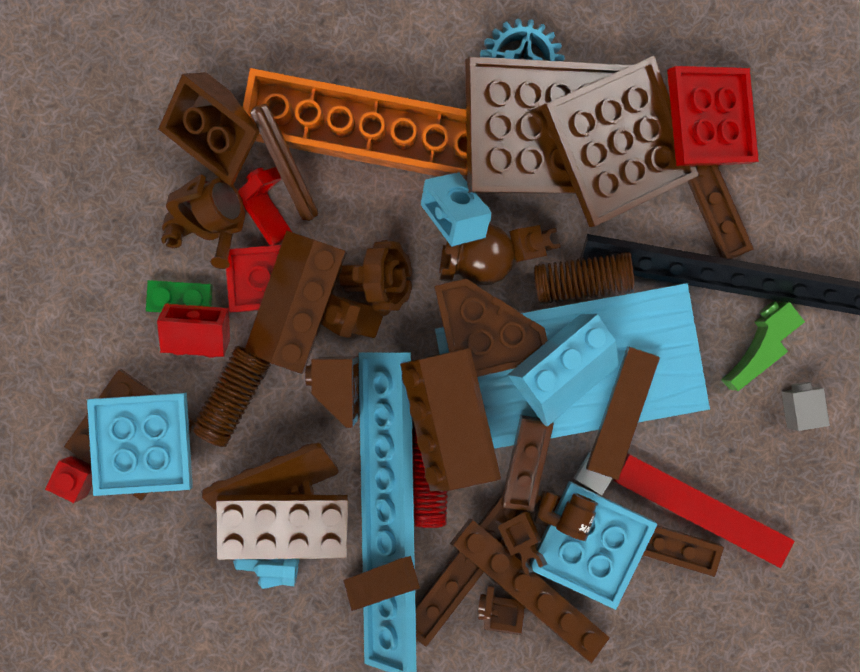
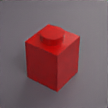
[45,456,92,503]

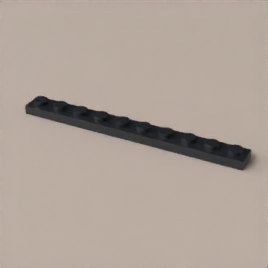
[580,234,860,315]

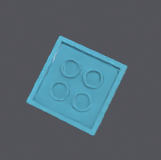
[87,393,193,496]
[530,481,657,610]

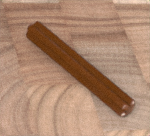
[250,104,318,221]

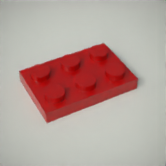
[226,245,281,313]

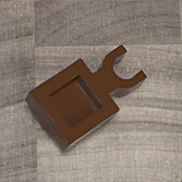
[509,225,561,263]
[498,512,548,575]

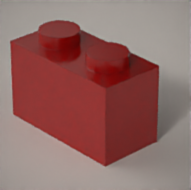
[157,303,230,358]

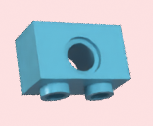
[421,172,491,247]

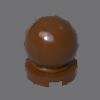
[439,224,515,286]

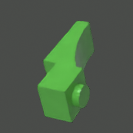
[721,301,805,391]

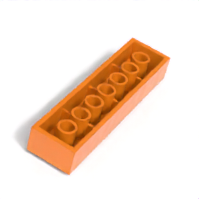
[243,68,467,181]

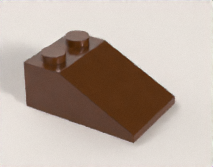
[158,72,260,186]

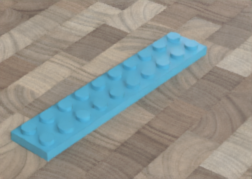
[359,352,417,672]

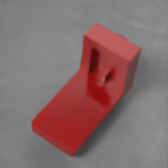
[238,167,292,246]

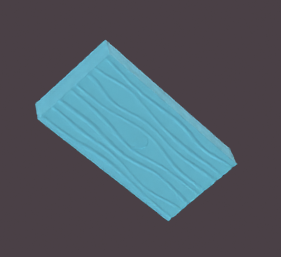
[435,283,710,449]

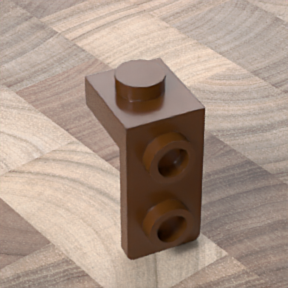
[321,294,383,338]
[478,586,525,635]

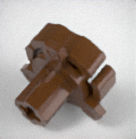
[339,240,412,316]

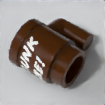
[538,491,598,541]

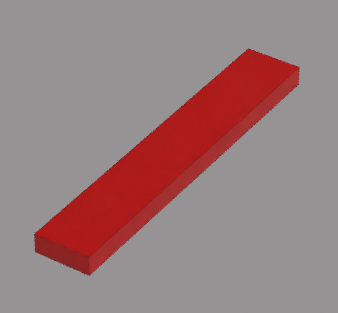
[613,453,795,568]

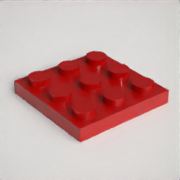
[667,66,759,166]

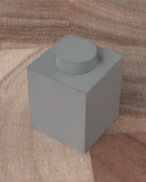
[781,382,830,431]

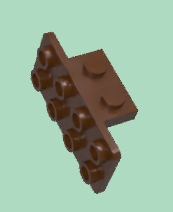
[201,443,339,511]

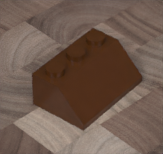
[305,356,359,428]

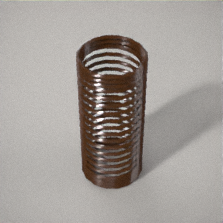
[534,252,635,304]
[190,346,271,447]

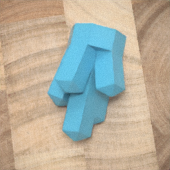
[233,559,299,589]

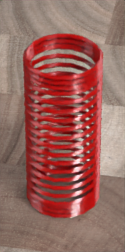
[412,428,448,528]

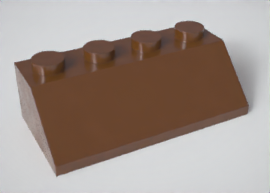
[245,231,347,374]
[400,348,501,491]

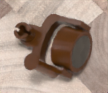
[161,173,246,269]

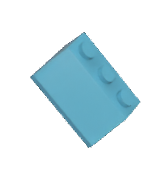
[508,314,619,426]

